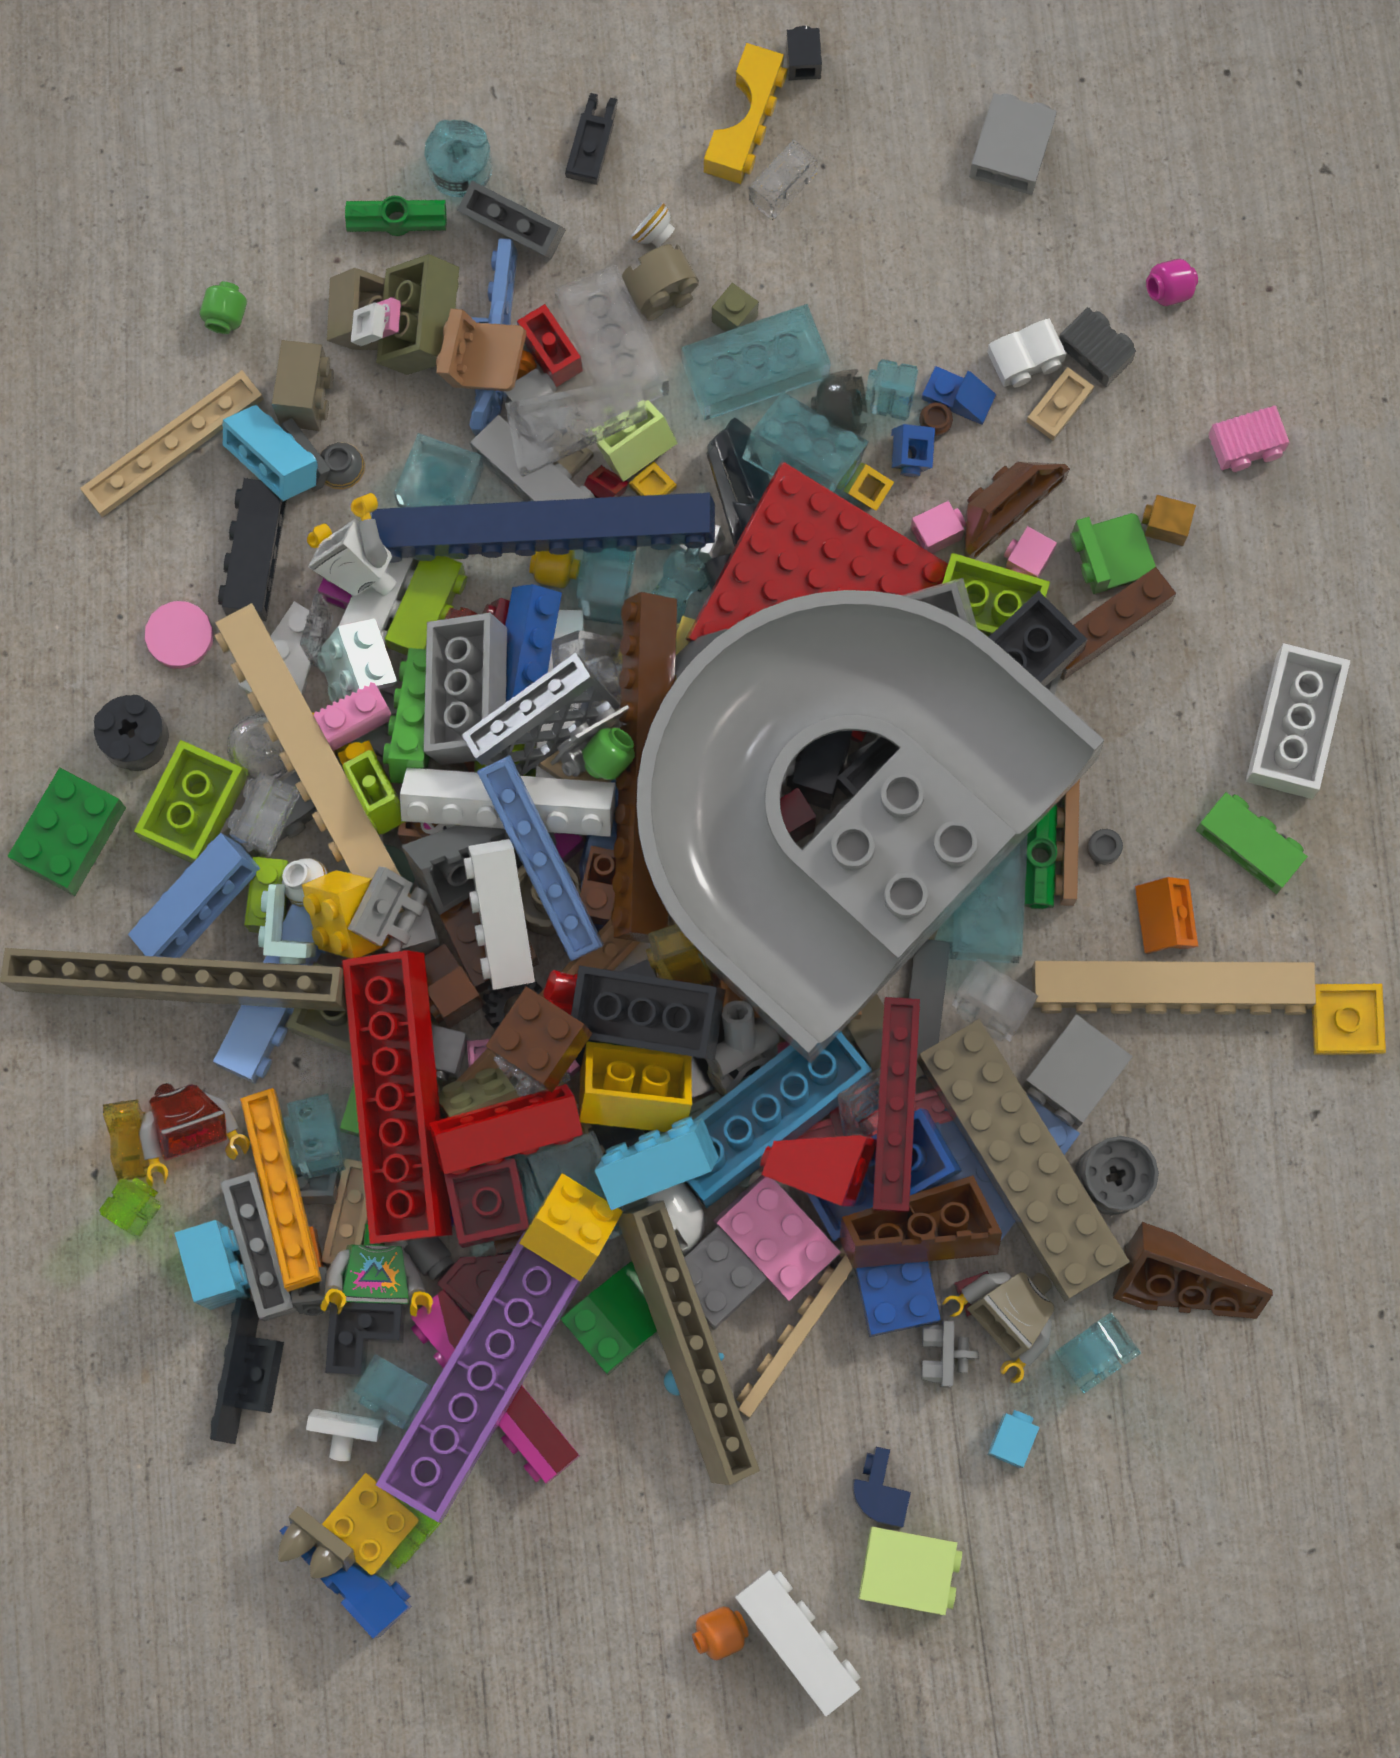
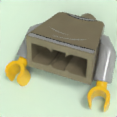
[942,1272,1055,1383]

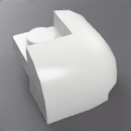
[644,1182,705,1257]

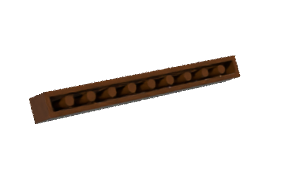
[611,592,677,943]

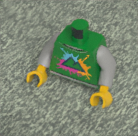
[320,1224,433,1316]

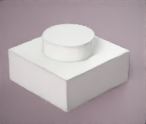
[351,303,385,346]

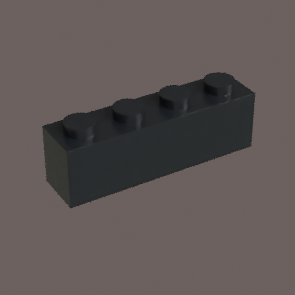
[218,478,287,622]

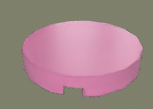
[145,601,213,669]

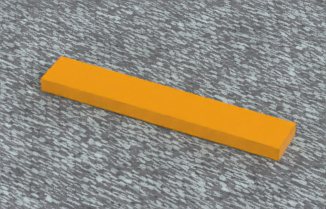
[240,1088,322,1292]

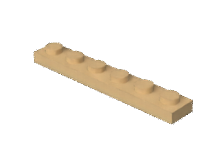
[80,370,264,517]
[736,1246,854,1419]

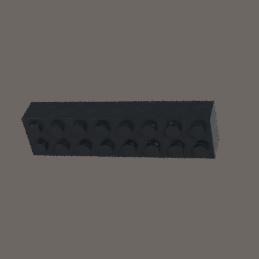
[837,591,1087,800]

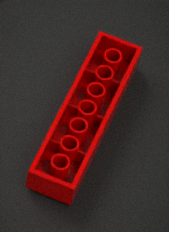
[342,950,453,1244]

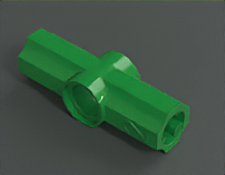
[345,195,447,236]
[1023,804,1058,909]

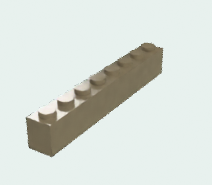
[618,1200,760,1485]

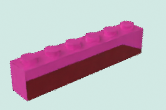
[410,1290,580,1484]

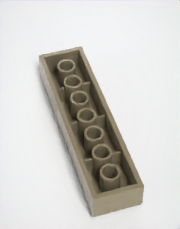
[917,1018,1130,1302]

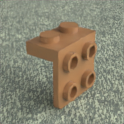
[436,309,526,391]

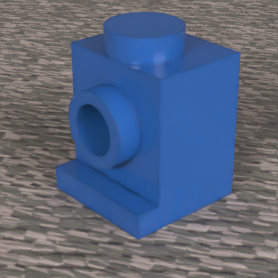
[891,424,935,477]

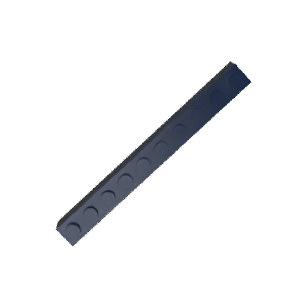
[372,492,715,563]

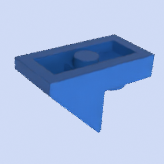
[921,366,996,425]

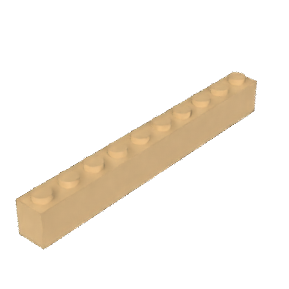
[214,603,411,914]

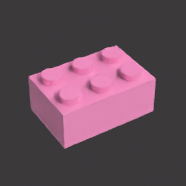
[713,1175,841,1301]

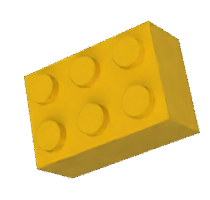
[579,1042,692,1132]

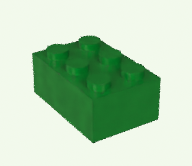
[7,767,126,896]

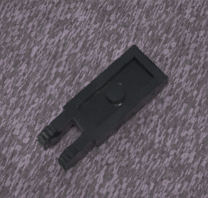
[565,93,618,185]

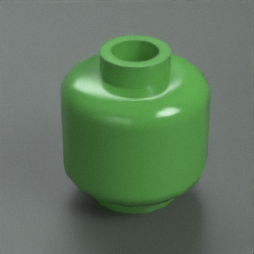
[199,281,247,334]
[582,728,635,780]

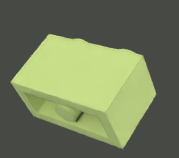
[593,400,678,482]

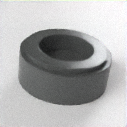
[1087,829,1123,865]

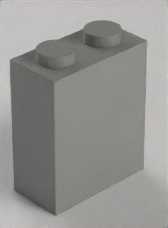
[969,93,1057,195]
[1023,1014,1133,1127]

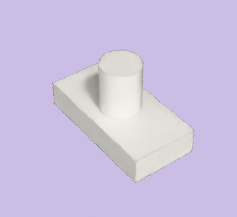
[306,1409,384,1461]

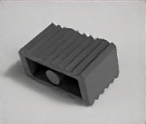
[1059,307,1136,387]

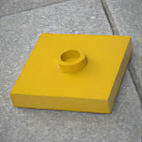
[1312,984,1386,1055]

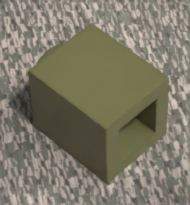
[712,282,759,341]

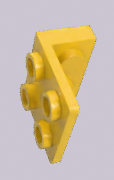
[322,1473,419,1575]

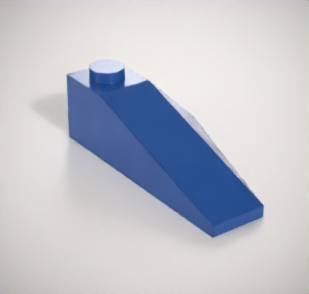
[280,1526,412,1639]

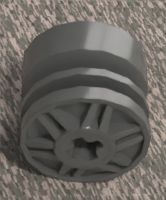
[1075,1136,1159,1216]

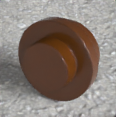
[919,403,953,436]

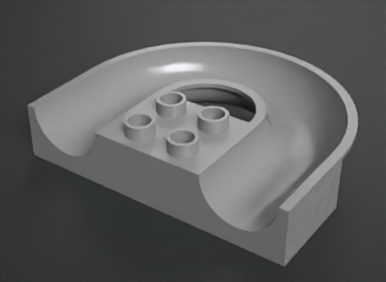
[636,590,1104,1063]

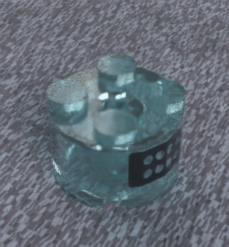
[424,120,493,197]

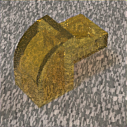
[103,1099,153,1182]

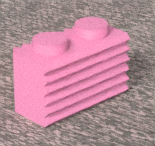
[1209,405,1289,472]
[314,682,391,751]

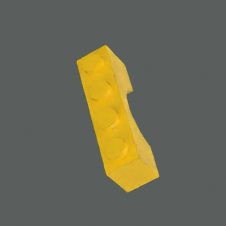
[704,43,788,184]

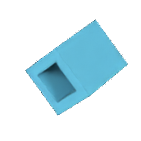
[987,1410,1040,1468]

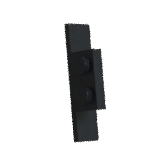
[210,1298,284,1444]

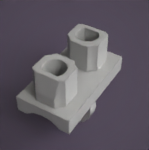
[921,1321,979,1388]

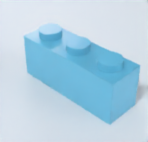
[223,405,318,501]

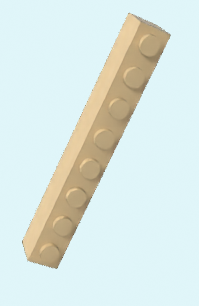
[1032,961,1316,1015]

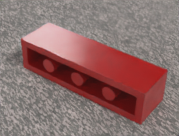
[429,1084,583,1175]

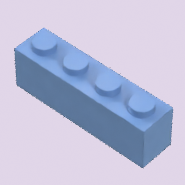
[128,833,260,958]

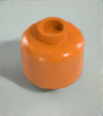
[692,1606,749,1661]

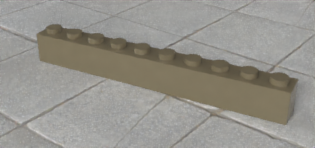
[0,948,347,1011]

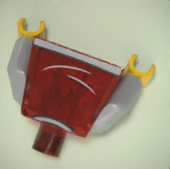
[139,1083,250,1187]

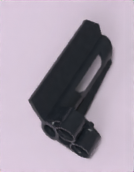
[704,417,770,590]

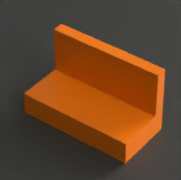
[1135,877,1199,954]

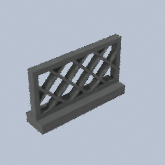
[462,652,620,776]

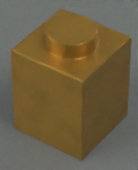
[1141,495,1196,546]

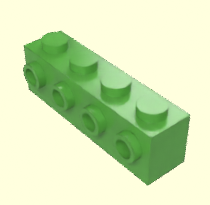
[383,648,430,784]

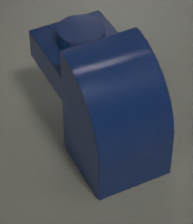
[852,1446,911,1528]

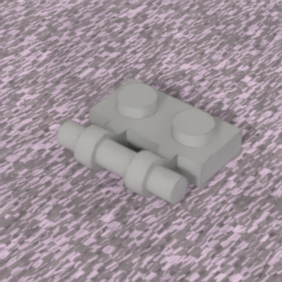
[348,866,428,953]

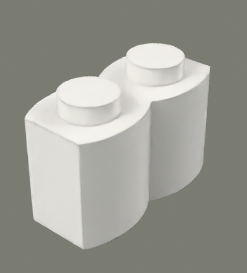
[987,318,1066,388]

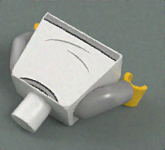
[307,493,396,596]

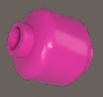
[1146,259,1198,306]

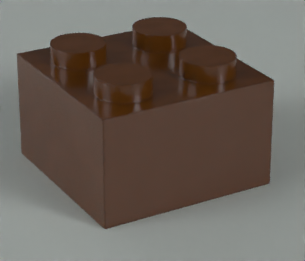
[486,986,593,1093]

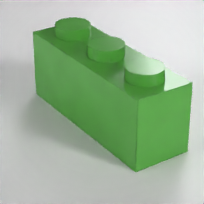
[1196,792,1308,895]

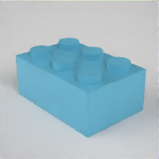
[594,1117,719,1210]
[174,1220,251,1310]

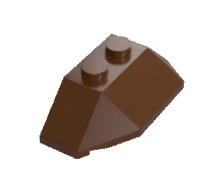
[964,461,1070,559]

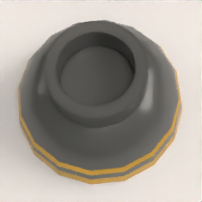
[320,442,365,489]

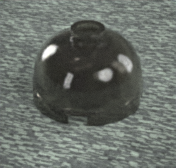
[811,369,867,437]

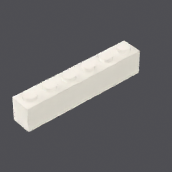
[400,768,615,837]

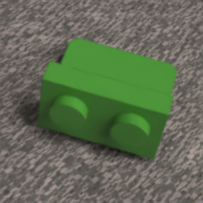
[1070,513,1156,594]

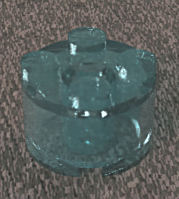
[1055,1312,1141,1394]

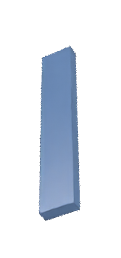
[477,755,604,961]

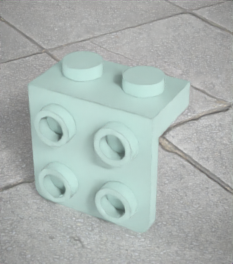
[317,619,397,703]
[258,884,316,965]

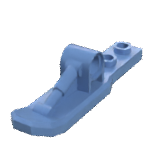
[469,239,518,436]

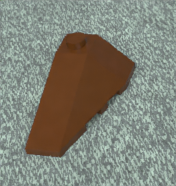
[1113,1222,1273,1319]

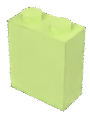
[858,1527,962,1615]

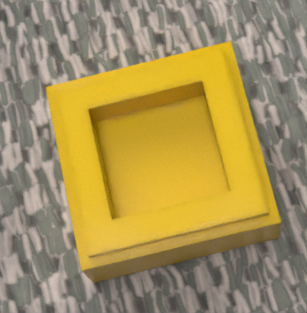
[629,461,677,496]

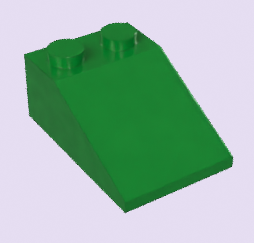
[561,1261,658,1375]

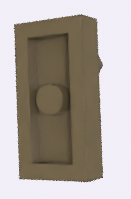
[278,1506,356,1579]

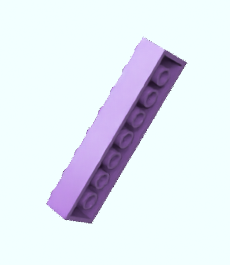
[376,1232,585,1523]

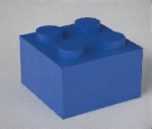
[854,1261,941,1337]

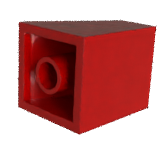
[760,1135,877,1207]

